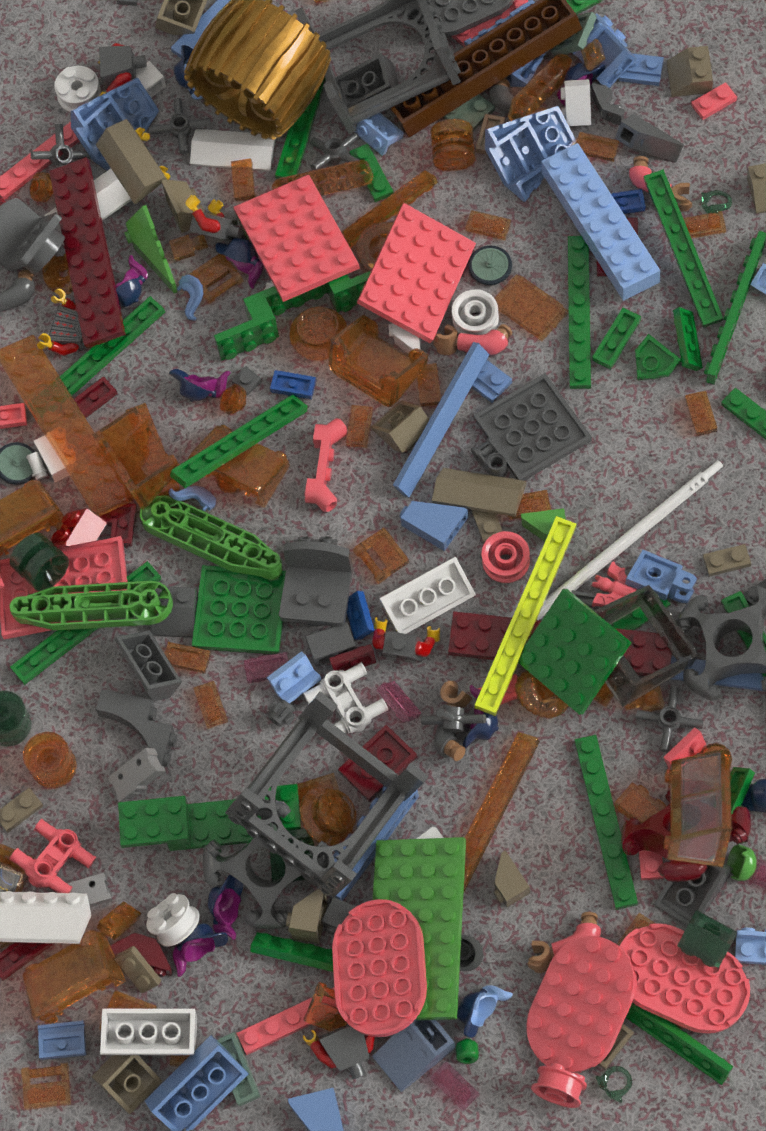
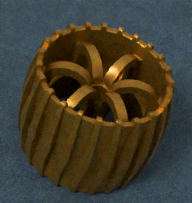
[184,0,331,140]

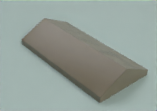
[96,119,167,204]
[432,468,527,517]

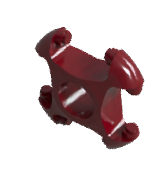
[621,782,751,882]

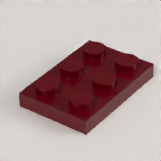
[338,725,417,802]

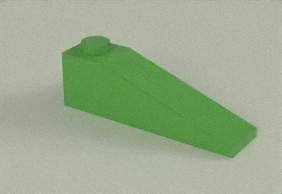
[124,205,178,293]

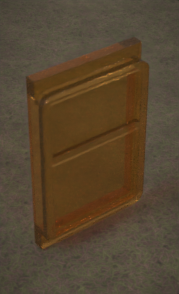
[494,274,569,341]

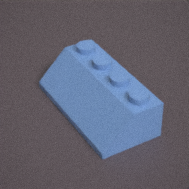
[145,1035,249,1131]

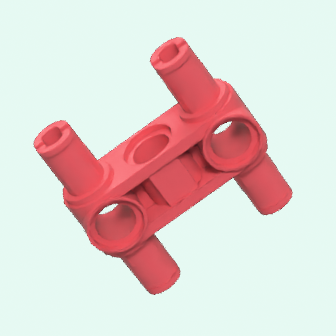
[9,818,96,893]

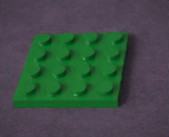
[192,565,286,655]
[518,589,632,715]

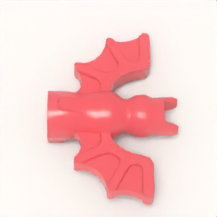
[592,562,637,610]

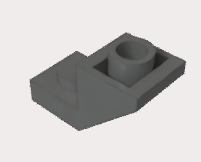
[592,83,625,125]

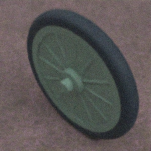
[468,246,512,285]
[0,442,35,485]

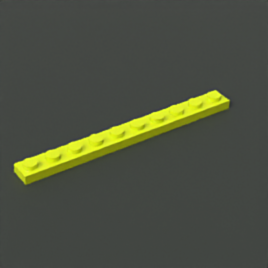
[475,516,577,716]

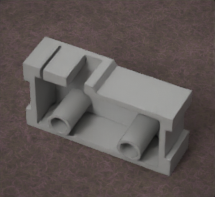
[108,748,166,802]
[50,873,113,907]

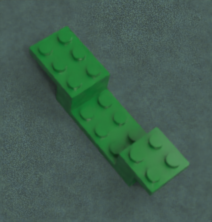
[214,272,370,361]
[118,784,301,851]

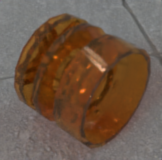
[430,119,476,171]
[23,732,77,789]

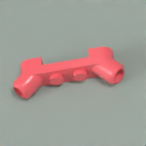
[305,418,347,512]

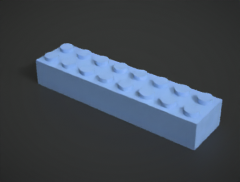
[541,143,660,301]

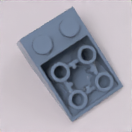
[372,1020,455,1092]

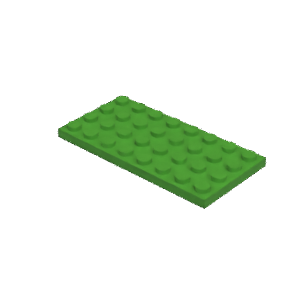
[373,837,466,1020]

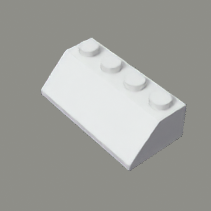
[0,891,92,944]
[100,1009,197,1055]

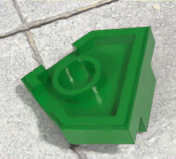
[635,334,681,380]

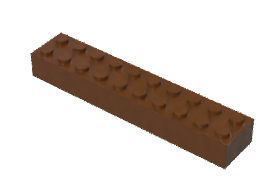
[389,0,582,138]

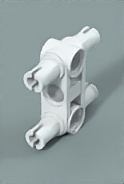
[303,662,388,734]

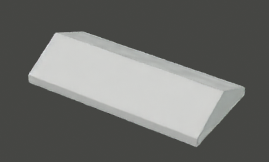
[190,129,276,171]
[44,169,131,245]
[379,557,476,634]

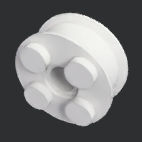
[54,66,101,112]
[452,289,499,335]
[146,893,200,947]

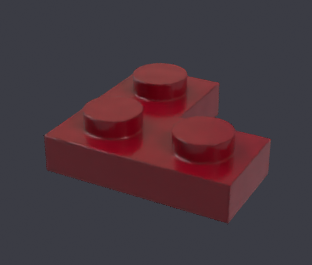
[92,502,137,547]

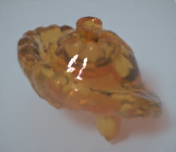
[515,671,570,719]

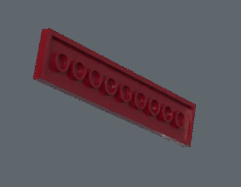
[49,157,126,348]
[448,611,673,679]

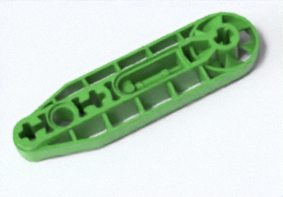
[140,495,282,580]
[10,581,173,630]

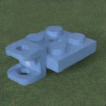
[625,550,697,603]

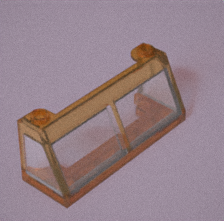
[664,749,732,867]

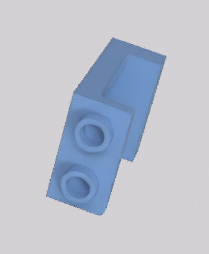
[572,22,637,88]

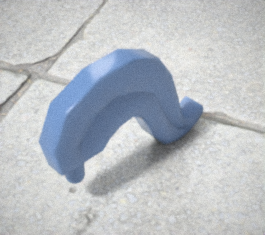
[177,274,204,321]
[168,485,216,511]

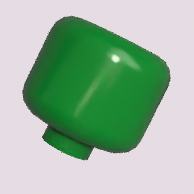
[456,1038,479,1064]

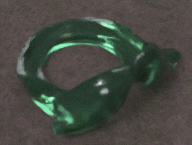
[701,190,732,214]
[595,1066,632,1103]

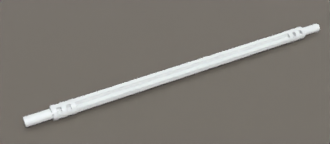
[537,460,723,620]

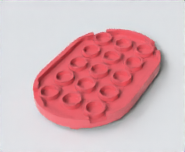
[332,899,427,1037]
[620,923,750,1033]
[527,936,636,1073]

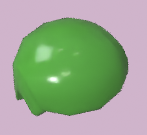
[727,844,757,881]

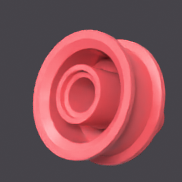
[482,531,530,583]
[531,1063,587,1108]

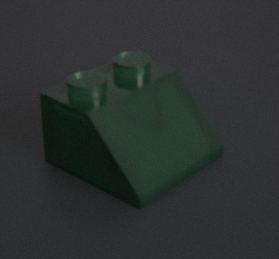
[677,910,737,968]

